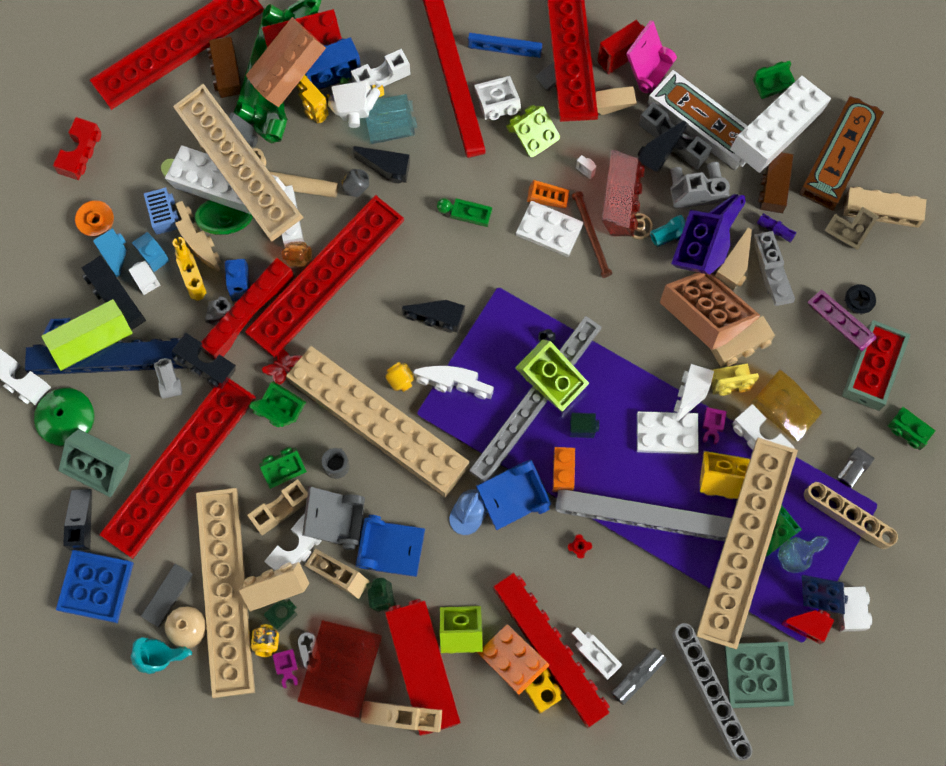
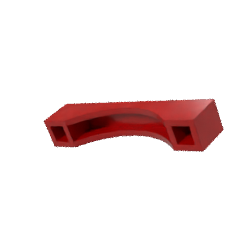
[201,258,294,360]

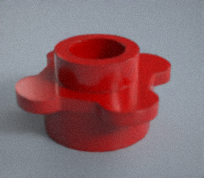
[568,534,592,559]

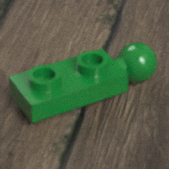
[437,198,493,227]

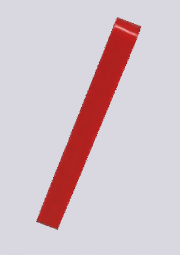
[423,0,486,158]

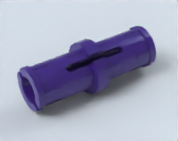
[757,213,797,243]

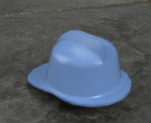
[449,489,487,535]

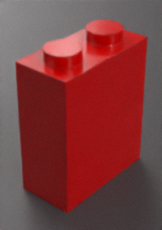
[597,20,645,74]

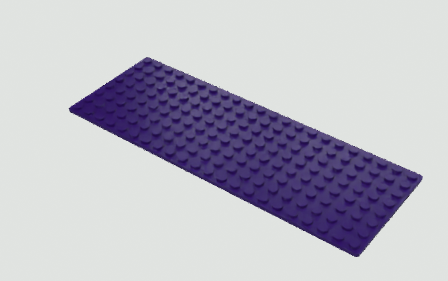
[417,288,877,643]

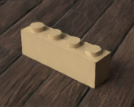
[843,187,927,228]

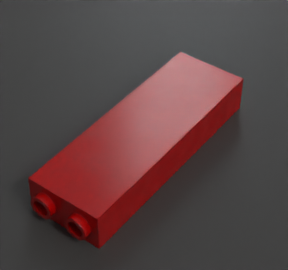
[385,599,461,736]

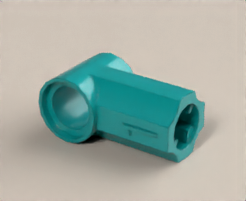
[650,215,686,247]

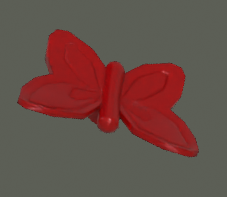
[262,349,302,385]

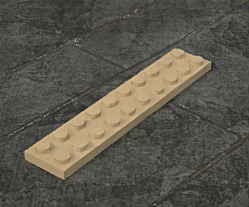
[173,84,304,241]
[696,437,798,649]
[196,488,255,698]

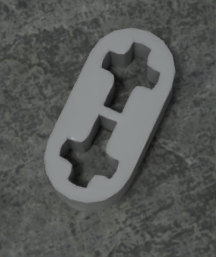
[298,632,323,672]

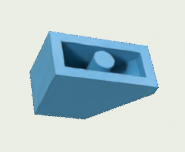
[93,228,127,277]
[132,232,169,272]

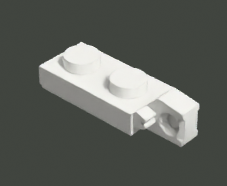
[571,627,622,680]

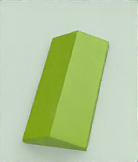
[41,299,133,371]

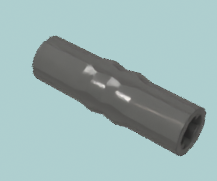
[611,648,667,705]

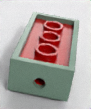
[842,320,911,411]

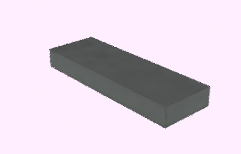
[141,564,193,628]

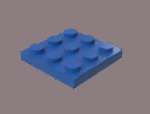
[56,550,134,623]

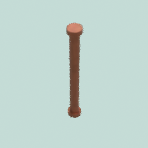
[572,191,613,278]

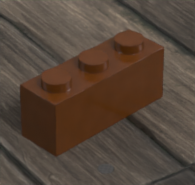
[207,36,242,98]
[758,152,794,214]

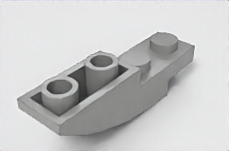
[754,231,795,306]

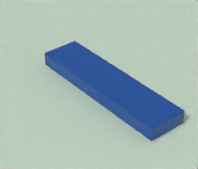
[468,33,542,58]

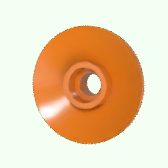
[75,201,114,237]

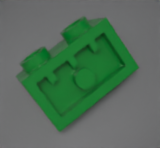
[753,61,795,99]
[888,407,936,450]
[259,447,307,489]

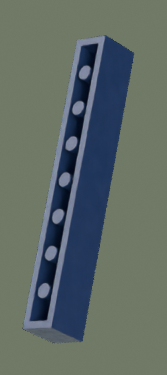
[25,338,188,375]

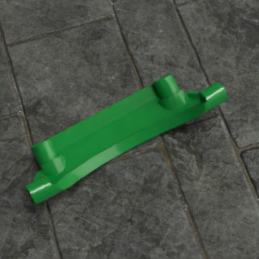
[233,0,322,144]

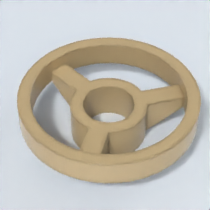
[626,213,653,239]

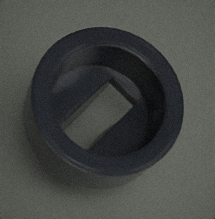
[538,329,556,343]

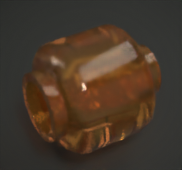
[282,241,312,267]

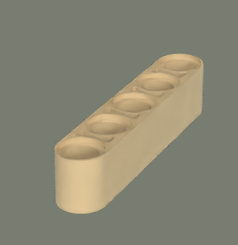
[804,482,898,549]

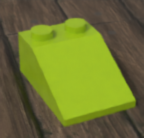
[515,340,589,412]

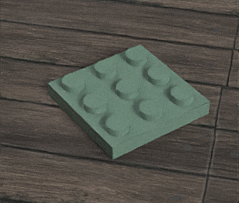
[724,642,794,708]

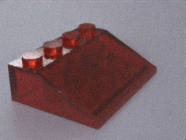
[297,620,382,719]

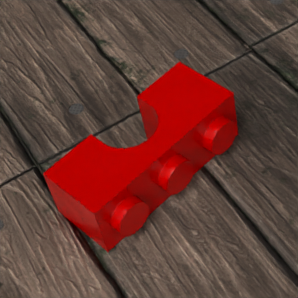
[53,117,101,181]

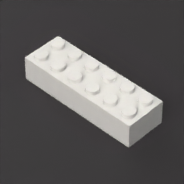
[730,76,831,173]
[165,145,286,214]

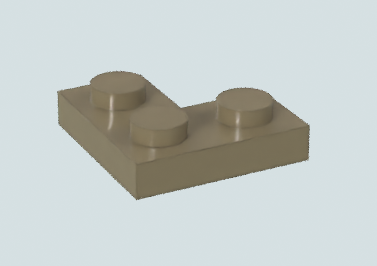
[824,207,879,250]

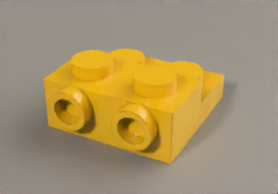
[296,75,329,124]

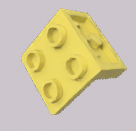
[711,363,759,396]

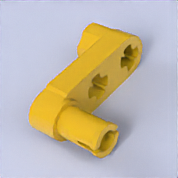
[172,237,207,301]

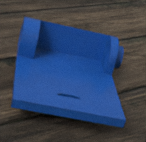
[476,460,552,530]
[355,515,425,577]

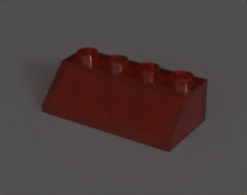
[602,150,645,236]

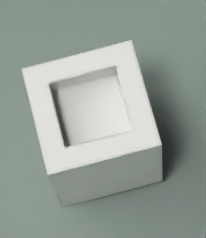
[129,260,161,295]

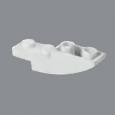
[413,366,494,400]

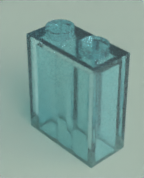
[365,94,417,144]

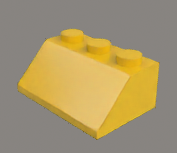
[700,451,750,499]

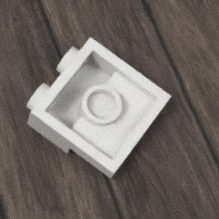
[474,76,521,120]

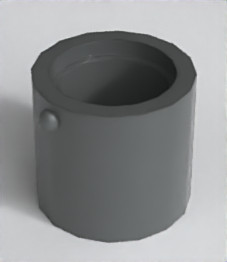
[321,448,350,479]

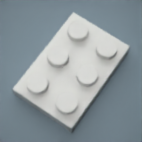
[516,201,584,257]
[637,412,698,454]

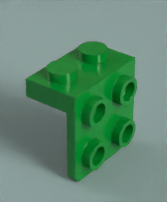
[249,381,306,427]

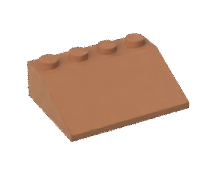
[246,17,326,107]
[660,272,760,350]

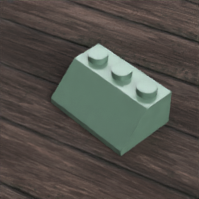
[59,429,131,497]

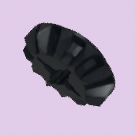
[844,284,876,315]

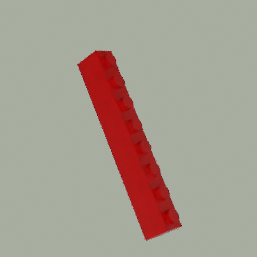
[493,573,610,728]

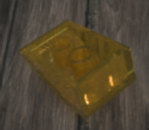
[751,369,823,442]

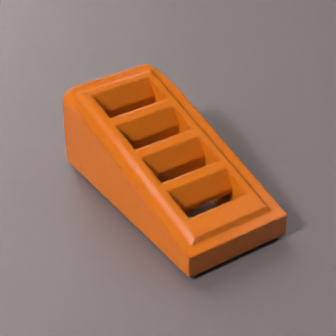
[527,180,569,208]

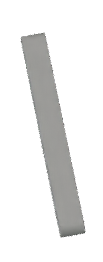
[555,490,732,541]

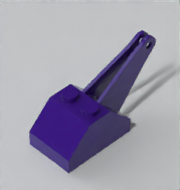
[671,194,745,275]

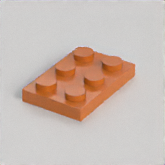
[477,624,549,695]

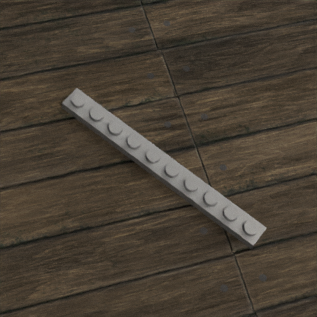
[469,316,602,482]

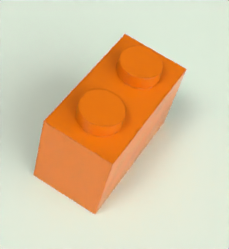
[552,447,575,492]

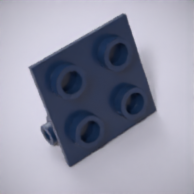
[802,575,848,614]

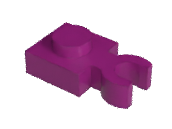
[702,407,727,445]
[272,649,298,689]

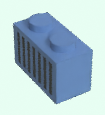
[144,188,180,235]

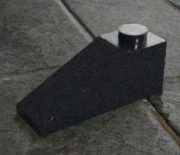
[637,120,689,173]
[353,146,410,184]

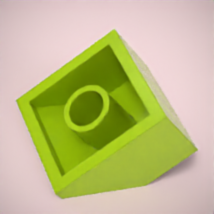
[440,606,483,653]

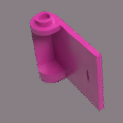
[626,20,677,93]

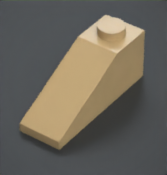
[715,227,752,291]
[304,549,370,599]

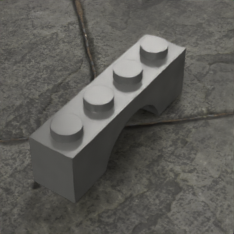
[639,102,712,170]

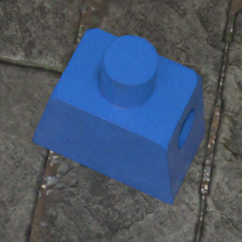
[225,259,250,302]

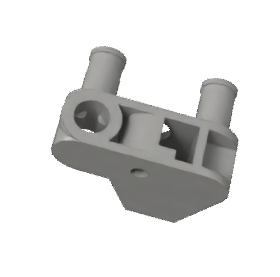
[670,162,730,208]

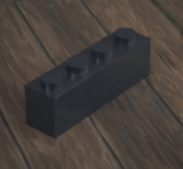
[81,255,146,331]

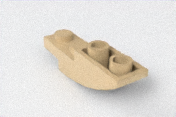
[175,201,221,272]
[361,701,442,732]

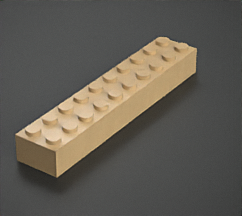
[286,346,470,498]

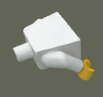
[327,81,384,128]

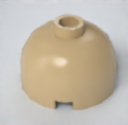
[165,606,207,648]

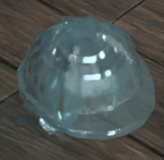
[778,536,829,573]

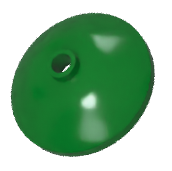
[195,200,253,235]
[34,388,95,446]

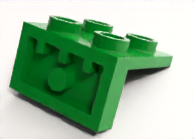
[765,504,802,557]

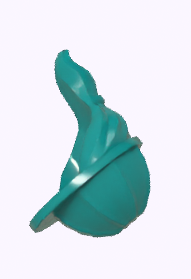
[130,638,192,674]

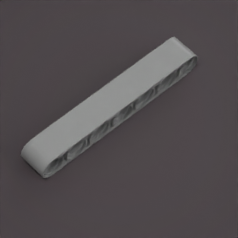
[672,623,752,761]

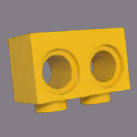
[525,669,563,714]

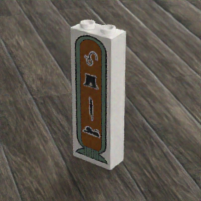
[648,70,747,170]

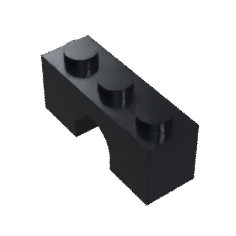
[172,333,236,389]

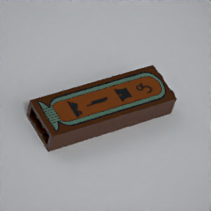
[799,96,884,211]

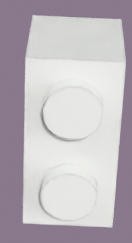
[838,587,872,632]

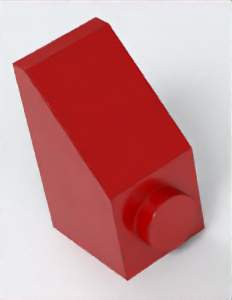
[782,609,834,645]

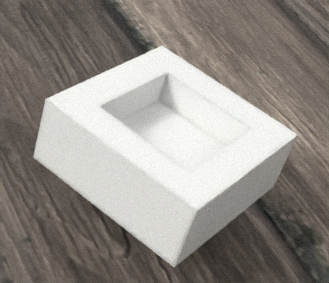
[576,155,596,179]

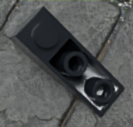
[402,300,465,333]
[63,489,92,550]

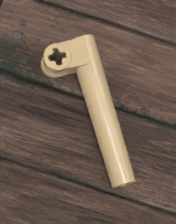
[253,148,338,198]

